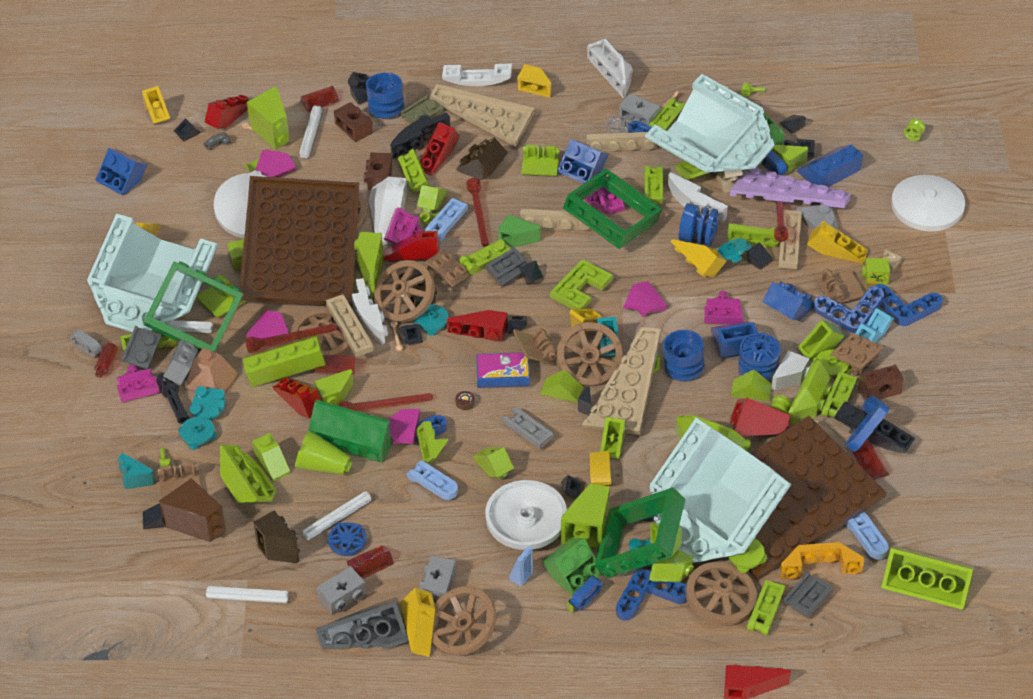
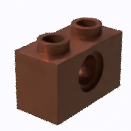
[334,102,373,142]
[364,152,393,190]
[858,364,904,401]

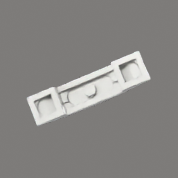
[442,64,512,86]

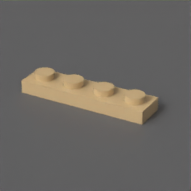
[586,132,658,152]
[520,209,593,231]
[778,210,802,269]
[326,295,374,357]

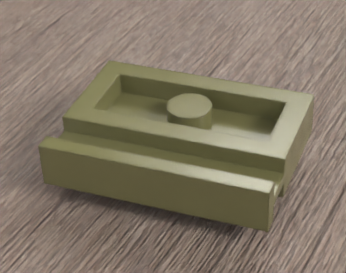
[401,95,444,124]

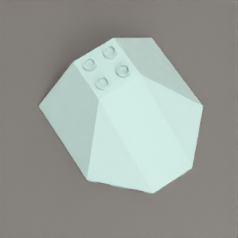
[645,74,774,172]
[87,214,218,333]
[650,418,791,563]

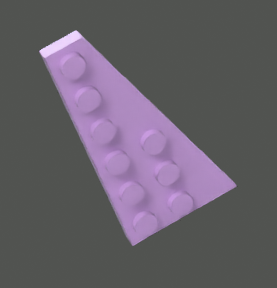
[730,167,851,208]

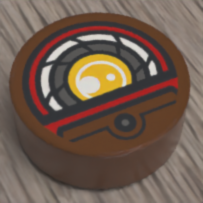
[455,391,475,410]

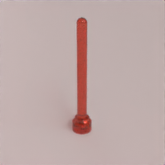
[466,178,489,247]
[774,201,789,242]
[246,324,337,353]
[339,393,433,411]

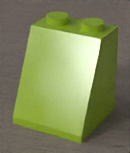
[247,86,290,150]
[561,484,610,550]

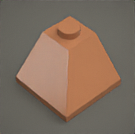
[185,348,239,393]

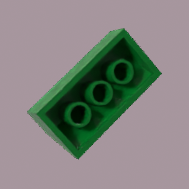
[308,400,392,463]

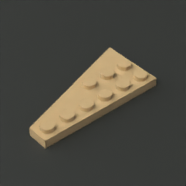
[430,84,534,147]
[582,327,662,435]

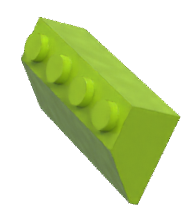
[243,335,326,387]
[881,545,975,610]

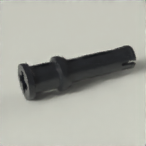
[156,372,189,424]

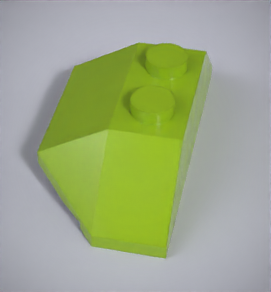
[788,357,832,425]
[676,415,751,453]
[220,445,277,503]

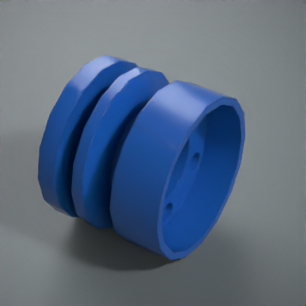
[366,72,404,118]
[679,203,719,247]
[663,329,705,381]
[738,333,781,382]

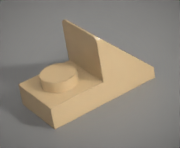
[715,170,743,193]

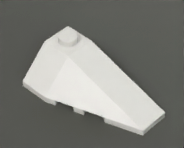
[368,177,407,245]

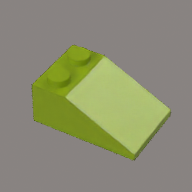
[354,232,384,299]

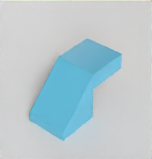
[855,308,894,343]

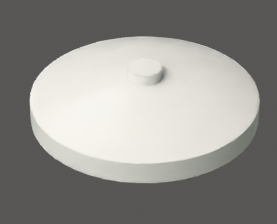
[214,173,267,238]
[891,175,965,231]
[485,480,567,550]

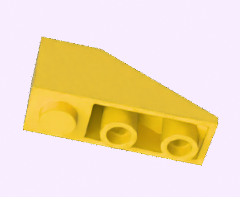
[807,221,868,264]
[670,239,727,278]
[400,588,435,657]

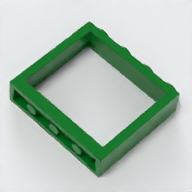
[563,168,662,249]
[143,261,243,353]
[595,487,686,578]

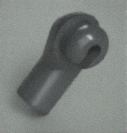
[204,132,231,150]

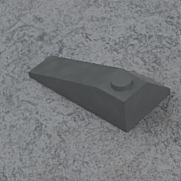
[316,597,409,649]

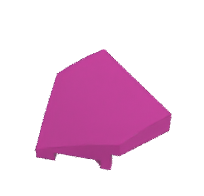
[256,149,296,177]
[584,187,625,214]
[383,207,422,245]
[623,281,668,317]
[704,291,743,324]
[246,310,291,346]
[117,364,159,402]
[389,409,421,446]

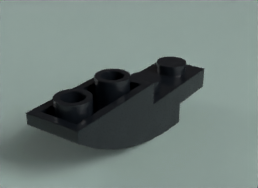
[390,112,451,159]
[834,401,915,453]

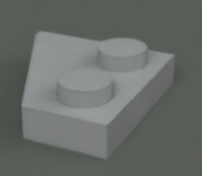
[796,205,839,231]

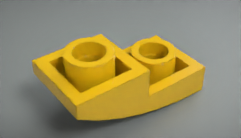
[590,451,611,486]

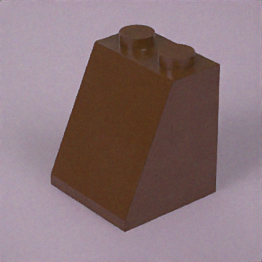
[159,478,226,542]

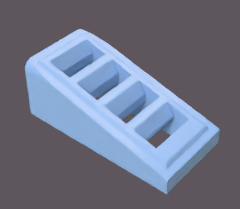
[509,546,533,586]

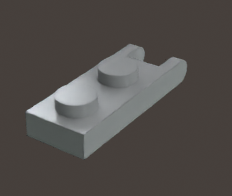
[501,407,553,449]

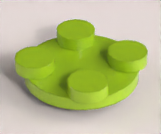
[816,349,851,381]
[727,538,767,573]

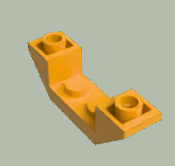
[780,542,864,579]

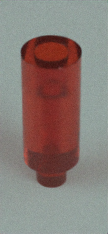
[94,343,118,378]

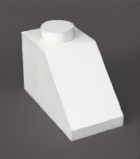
[772,351,810,391]

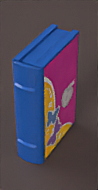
[477,352,530,388]

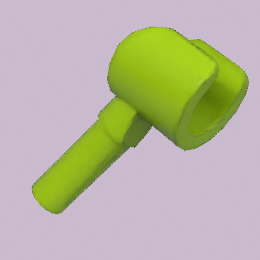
[741,83,765,97]
[419,212,439,226]
[159,448,172,468]

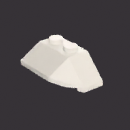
[587,39,633,98]

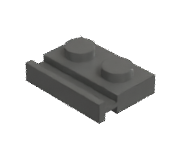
[485,247,527,288]
[121,326,162,370]
[784,572,833,619]

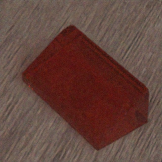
[300,86,340,112]
[315,355,356,376]
[852,440,890,480]
[346,545,394,579]

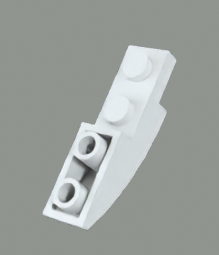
[668,172,728,223]
[352,278,388,345]

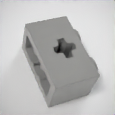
[619,94,660,125]
[163,340,198,385]
[419,556,456,603]
[316,566,366,615]

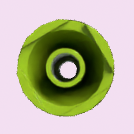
[295,431,353,475]

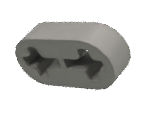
[70,329,102,357]

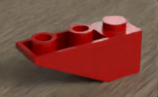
[204,95,250,129]
[420,122,460,176]
[383,230,440,262]
[447,310,508,342]
[273,378,321,419]
[724,664,791,699]

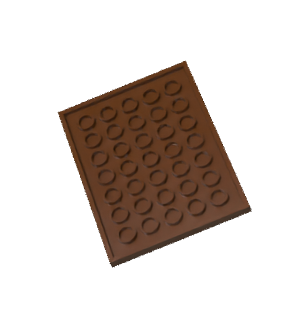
[239,176,360,307]
[749,416,886,580]

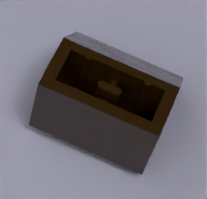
[456,137,508,180]
[253,510,300,563]

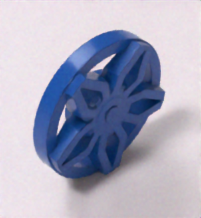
[328,522,367,556]

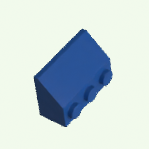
[797,144,863,187]

